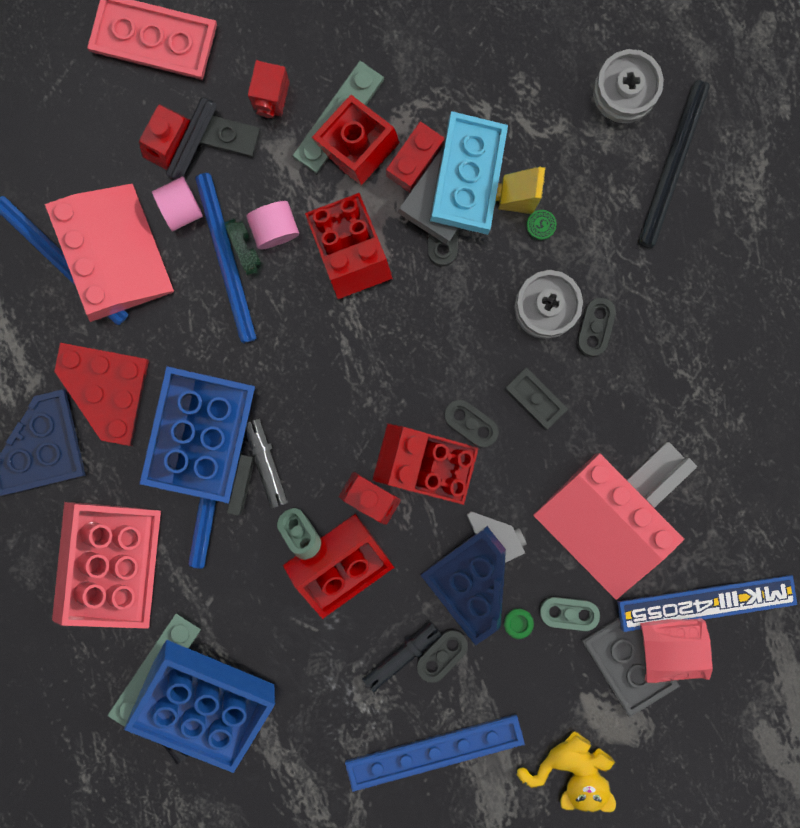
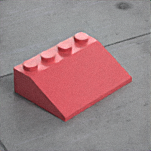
[45,184,174,322]
[533,453,685,600]
[52,502,161,629]

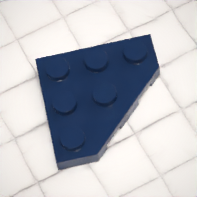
[0,389,86,496]
[421,526,506,646]

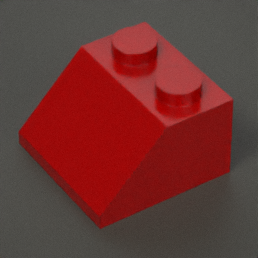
[312,95,400,185]

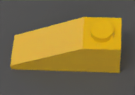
[495,167,545,214]

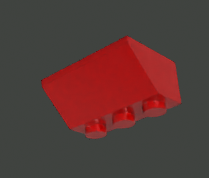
[283,514,395,619]

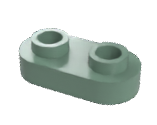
[277,508,321,559]
[540,597,600,631]

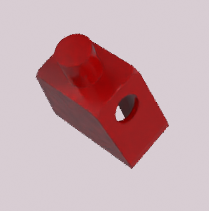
[139,105,190,170]
[339,471,402,525]

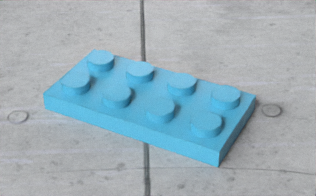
[430,111,508,235]

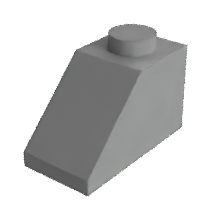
[466,511,527,563]

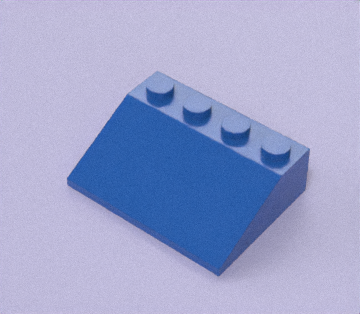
[140,366,255,503]
[124,639,275,773]

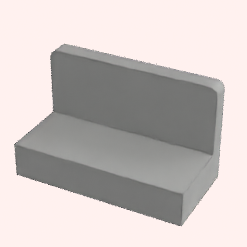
[627,442,697,508]

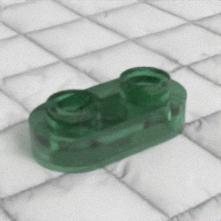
[224,218,261,276]

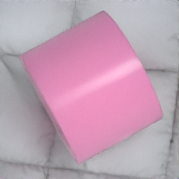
[152,176,203,232]
[246,201,299,249]

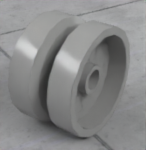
[593,49,664,124]
[514,270,583,339]

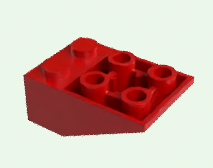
[305,193,393,299]
[372,423,479,505]

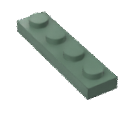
[293,61,384,174]
[108,614,201,727]

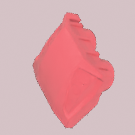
[640,618,713,683]

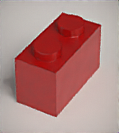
[248,60,290,118]
[386,121,445,193]

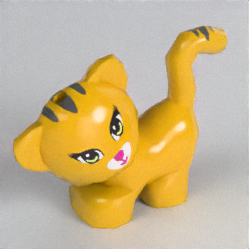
[516,731,616,812]

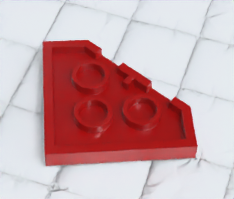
[54,343,149,446]

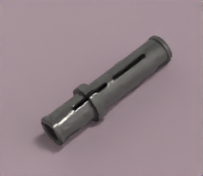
[245,419,288,509]

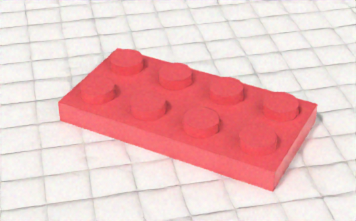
[87,0,217,80]

